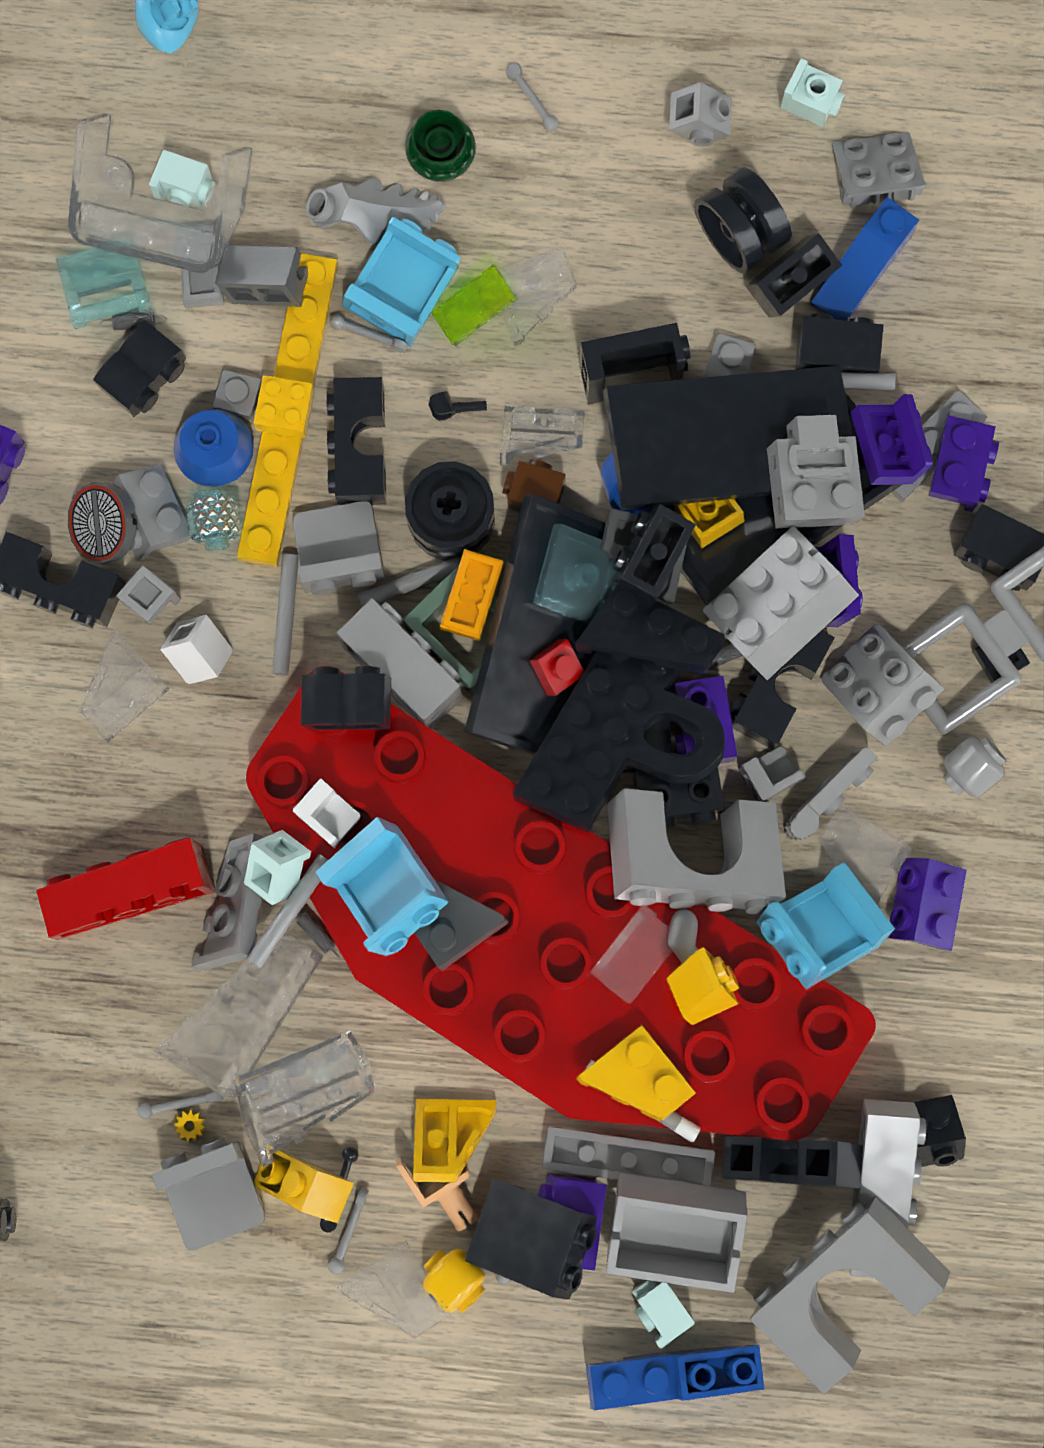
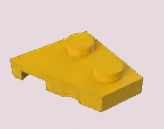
[576,1025,696,1122]
[413,1099,496,1182]

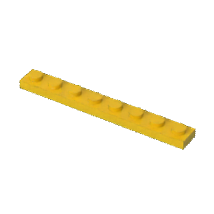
[237,253,339,568]

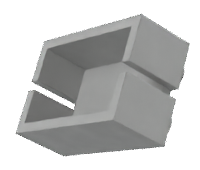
[702,526,859,680]
[336,598,463,729]
[606,1173,748,1293]

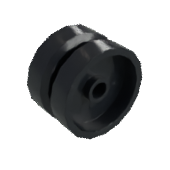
[694,167,792,273]
[405,461,495,561]

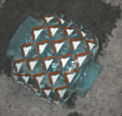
[185,488,242,551]

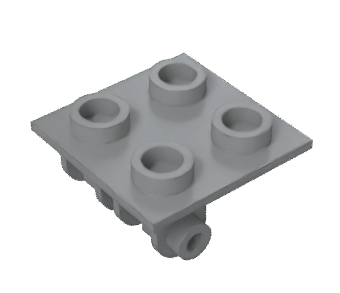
[832,132,926,208]

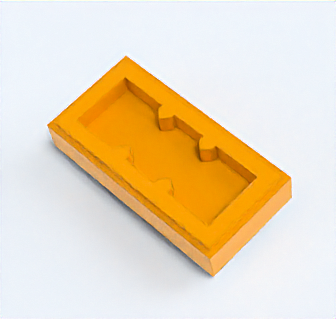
[440,549,504,641]

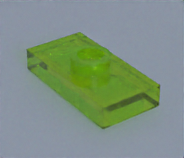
[431,264,519,346]

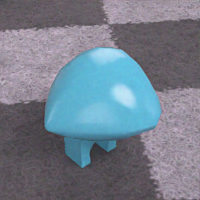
[135,0,199,54]

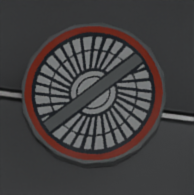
[67,482,137,563]

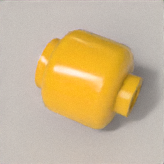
[422,1249,486,1314]

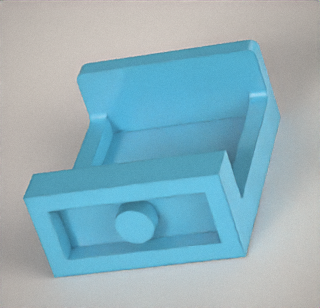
[342,217,461,347]
[316,817,449,956]
[756,862,895,989]

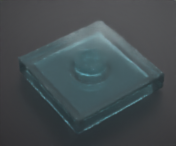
[533,524,617,624]

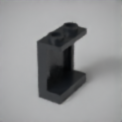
[579,323,691,405]
[465,1179,597,1299]

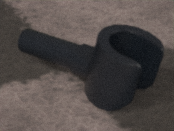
[428,392,487,421]

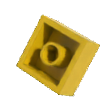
[253,375,315,439]
[674,499,744,548]

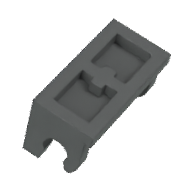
[215,245,308,307]

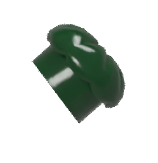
[405,110,476,182]

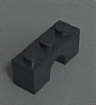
[326,377,387,505]
[0,532,126,629]
[730,630,835,750]
[722,1135,863,1189]

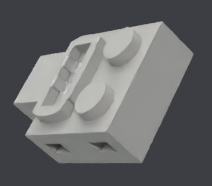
[767,415,865,528]

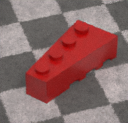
[36,837,215,940]

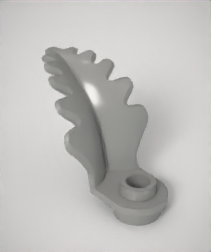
[306,178,446,244]

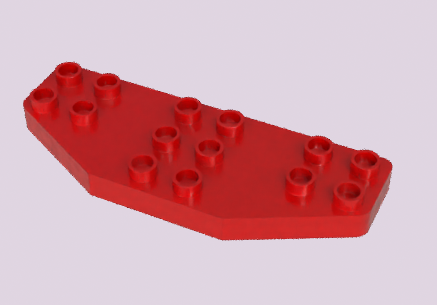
[246,666,876,1141]

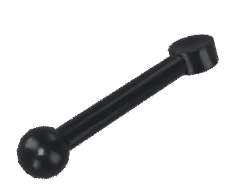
[320,1146,359,1233]

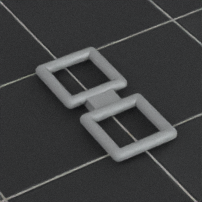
[902,546,1044,734]

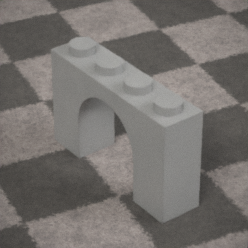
[607,789,786,915]
[750,1197,951,1394]

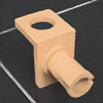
[395,1157,479,1232]

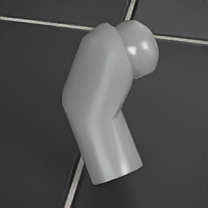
[667,909,698,964]

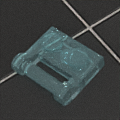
[56,239,152,329]

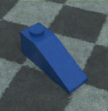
[810,197,919,321]

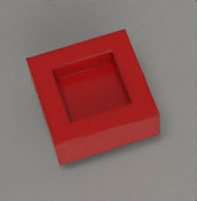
[529,639,584,696]

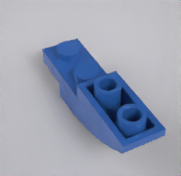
[586,1345,765,1411]

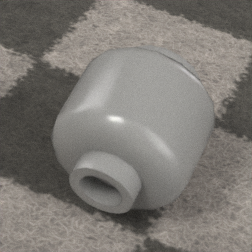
[943,736,1007,797]

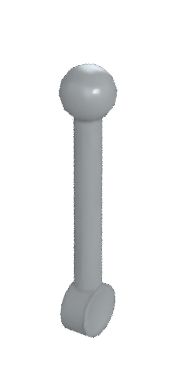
[507,63,558,131]
[330,314,408,353]
[137,1091,224,1119]
[328,1188,369,1274]

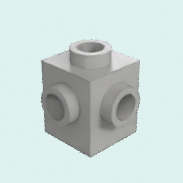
[669,82,732,146]

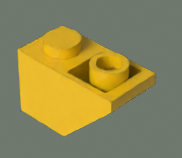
[666,948,739,1025]
[254,1146,354,1223]

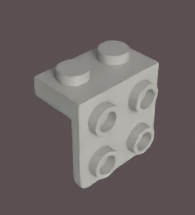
[293,501,385,595]
[822,624,945,746]
[152,1138,265,1250]

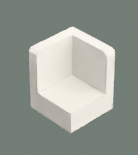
[160,614,233,684]
[292,778,361,848]

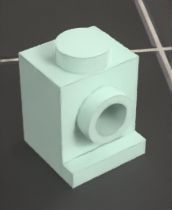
[781,58,846,127]
[149,149,215,208]
[244,830,311,905]
[631,1280,695,1349]

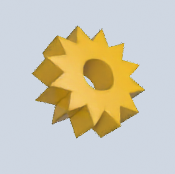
[173,1109,207,1143]

